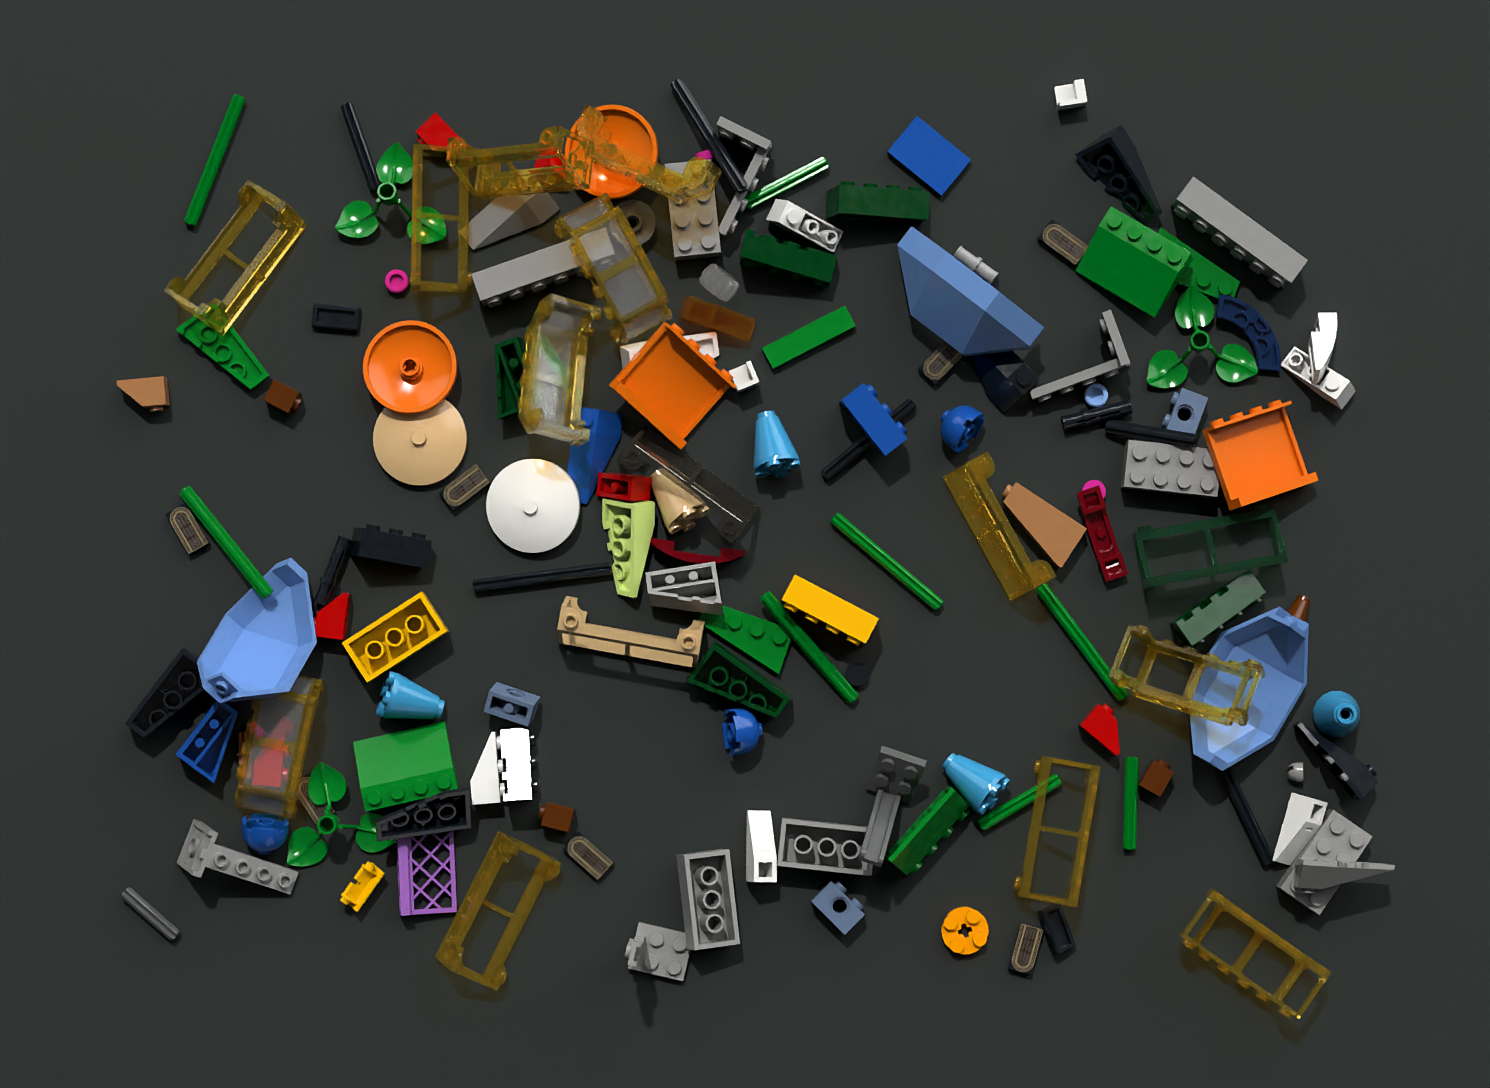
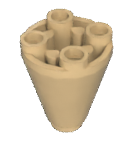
[650,468,710,534]

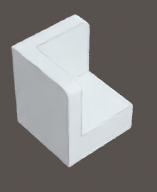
[1054,79,1087,110]
[729,361,759,393]

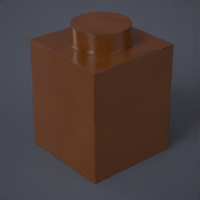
[263,379,303,415]
[1138,759,1174,797]
[538,801,575,832]

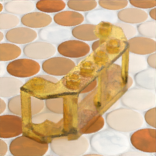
[1109,625,1266,726]
[1178,888,1331,1019]

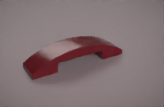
[1076,485,1128,582]
[651,538,745,564]

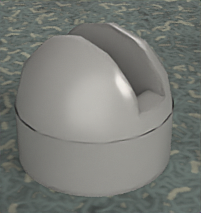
[1287,762,1303,781]

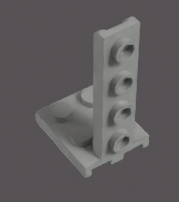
[716,116,772,237]
[1030,310,1130,402]
[177,819,299,894]
[624,922,690,981]

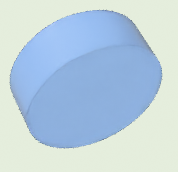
[1084,384,1108,408]

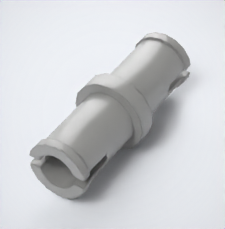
[953,246,999,285]

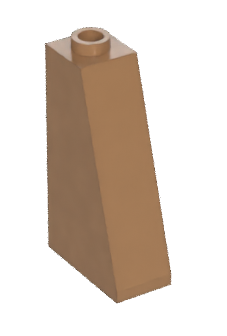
[1001,482,1087,569]

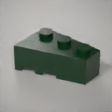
[495,337,546,420]

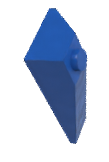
[567,406,623,504]

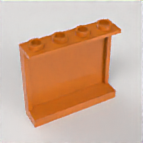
[609,322,736,449]
[1202,399,1319,510]

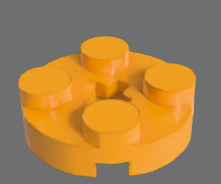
[941,906,989,954]

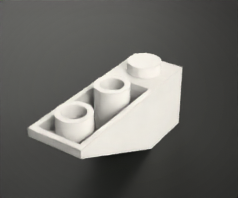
[766,199,843,253]
[1281,346,1356,410]
[470,731,505,805]
[1272,793,1328,865]
[746,810,777,882]

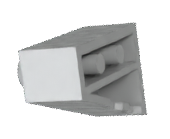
[645,561,724,616]

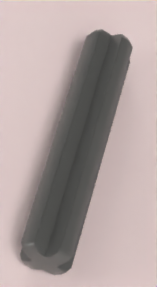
[121,887,180,941]

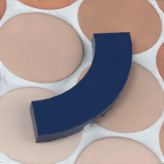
[1216,294,1281,372]

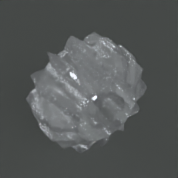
[699,264,740,301]

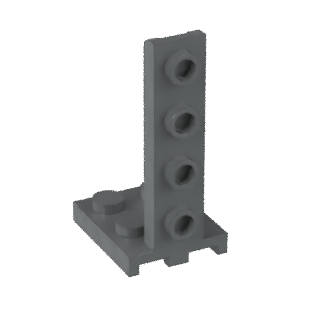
[858,746,927,867]

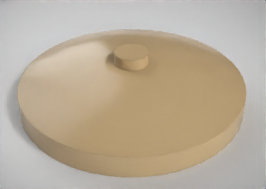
[373,399,467,486]

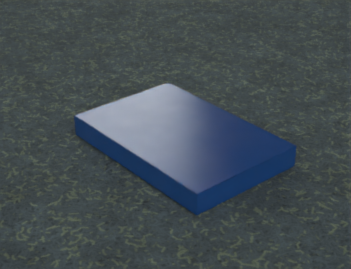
[887,116,971,196]

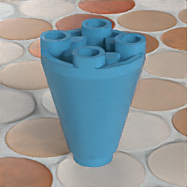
[753,411,801,478]
[376,671,444,719]
[1312,691,1360,737]
[942,753,1010,815]

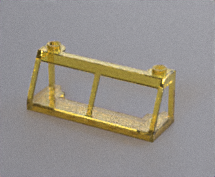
[446,126,595,199]
[410,144,474,292]
[164,180,307,335]
[943,451,1056,601]
[1014,756,1101,907]
[435,830,561,991]

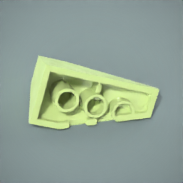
[602,498,655,598]

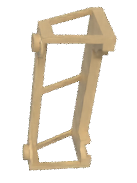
[557,596,705,668]

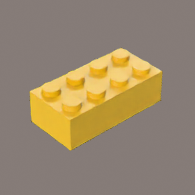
[781,575,879,646]
[342,592,449,683]

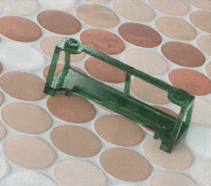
[1132,504,1288,589]

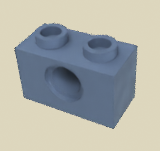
[1161,388,1208,434]
[483,682,540,727]
[811,880,865,934]

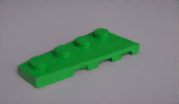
[1158,227,1240,300]
[176,301,270,390]
[698,605,791,674]

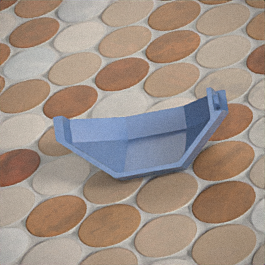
[897,226,1044,356]
[197,558,317,703]
[1187,606,1309,771]

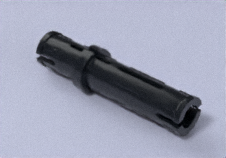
[1061,399,1133,431]
[313,535,352,606]

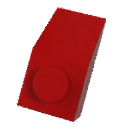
[415,112,470,153]
[596,472,651,501]
[313,593,351,640]
[1078,703,1120,756]

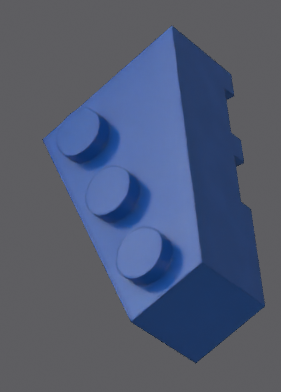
[839,383,908,457]
[176,700,239,783]

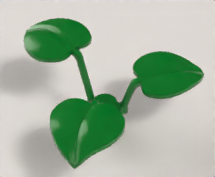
[335,142,447,245]
[1147,286,1258,389]
[287,762,397,867]

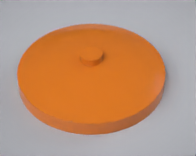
[565,105,659,199]
[363,320,458,414]

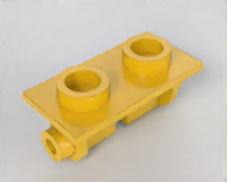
[340,861,385,912]

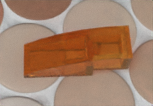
[678,295,756,342]

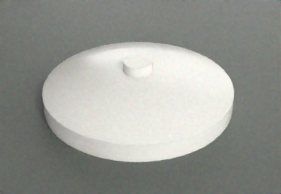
[486,459,580,553]

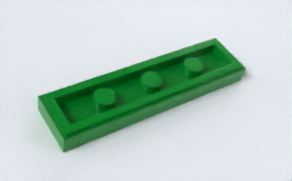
[762,306,856,369]

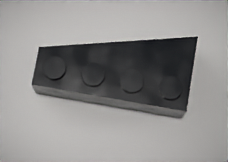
[125,647,204,738]

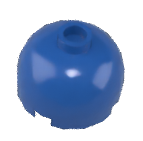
[940,405,985,453]
[722,709,763,756]
[241,813,289,855]

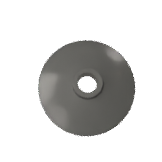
[609,199,656,246]

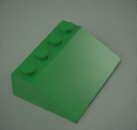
[1075,206,1193,318]
[353,721,460,812]
[885,785,970,875]

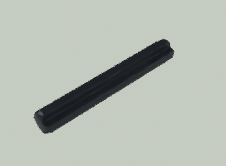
[341,102,381,192]
[1105,419,1197,448]

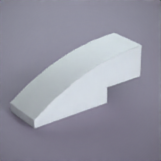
[1308,313,1337,384]

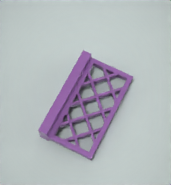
[396,831,457,916]

